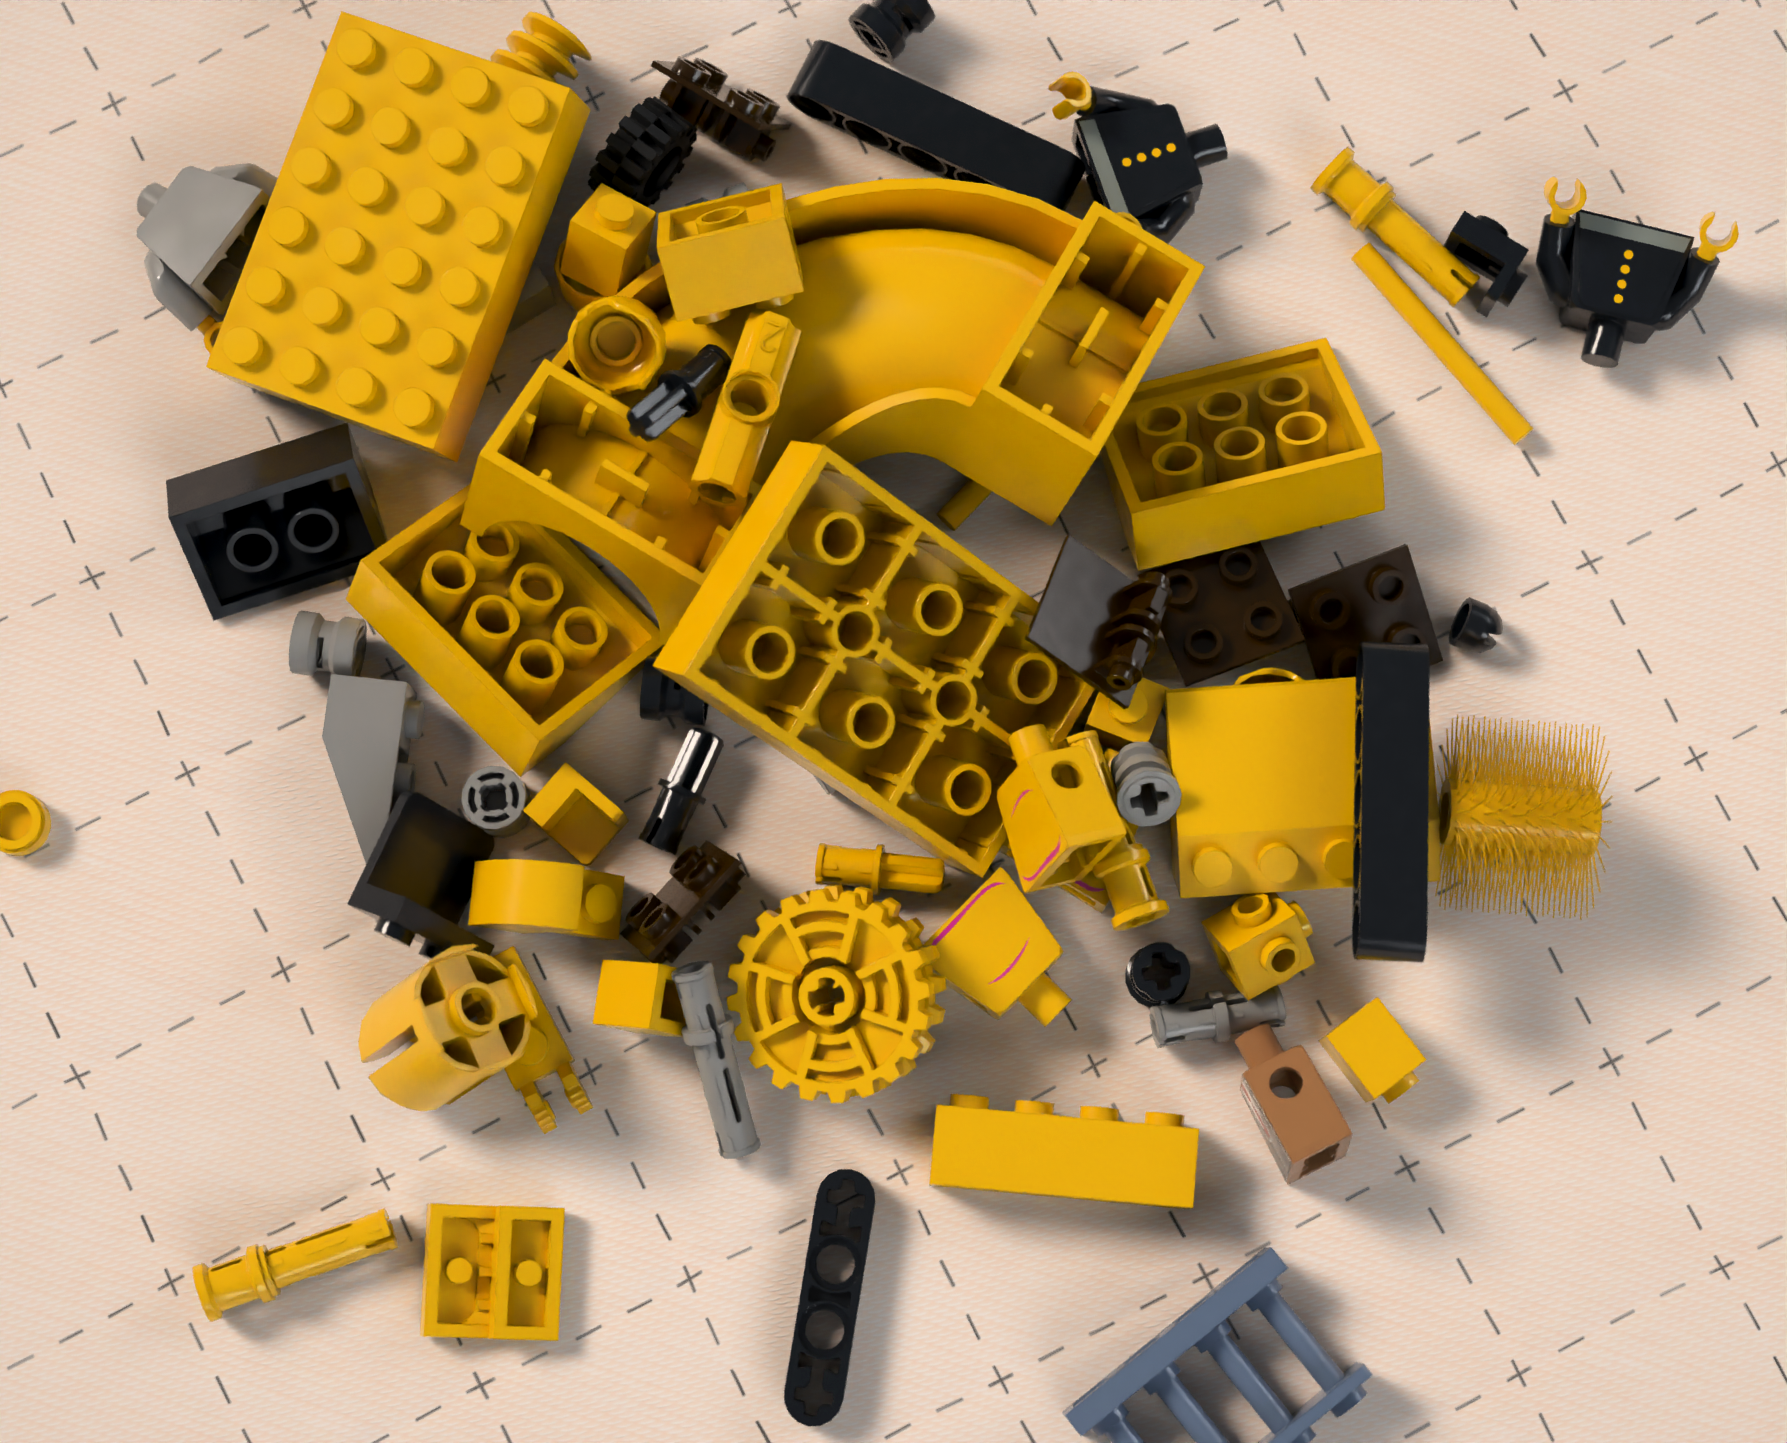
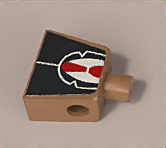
[1234,1023,1353,1185]

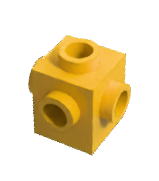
[1201,892,1315,1001]

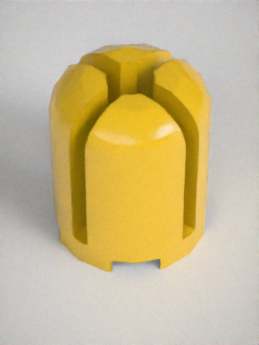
[358,944,537,1111]

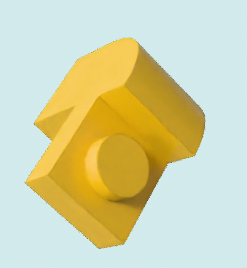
[468,859,625,940]

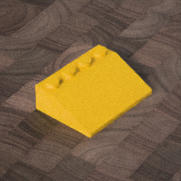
[1100,337,1385,571]
[346,483,665,777]
[1165,677,1441,898]

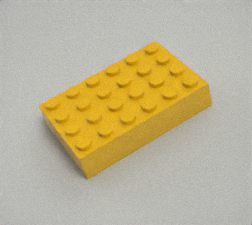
[206,11,591,462]
[652,441,1095,878]

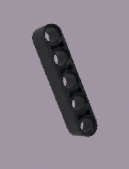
[787,40,1086,211]
[1352,641,1430,962]

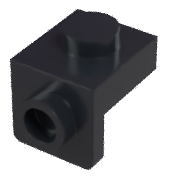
[1444,211,1529,318]

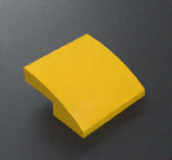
[420,1203,565,1341]

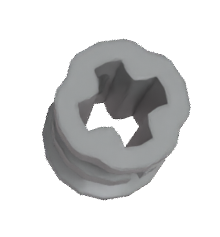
[1111,742,1182,826]

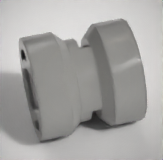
[289,610,367,677]
[461,766,532,838]

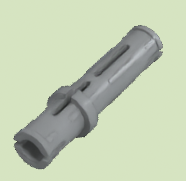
[671,961,761,1159]

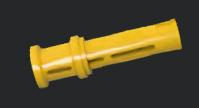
[1310,147,1481,308]
[1057,730,1170,931]
[192,1208,398,1322]

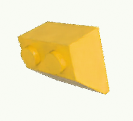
[657,183,804,324]

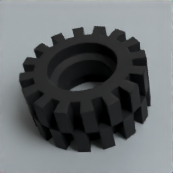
[588,96,697,207]

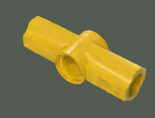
[689,311,802,508]

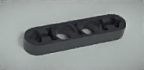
[784,1169,875,1426]

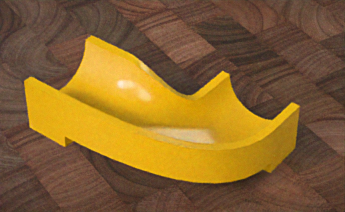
[460,178,1205,645]

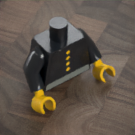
[1048,71,1228,244]
[1536,176,1739,368]

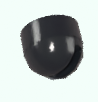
[1449,597,1503,653]

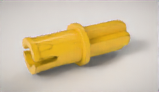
[815,843,945,896]

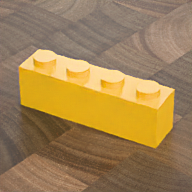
[929,1094,1199,1209]

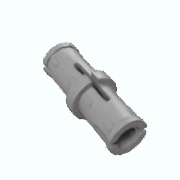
[1150,985,1286,1048]

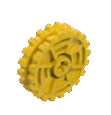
[727,885,947,1103]

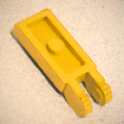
[476,946,593,1134]

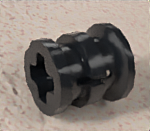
[1125,942,1190,1008]

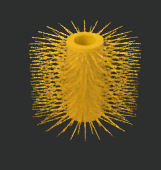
[1435,714,1613,920]

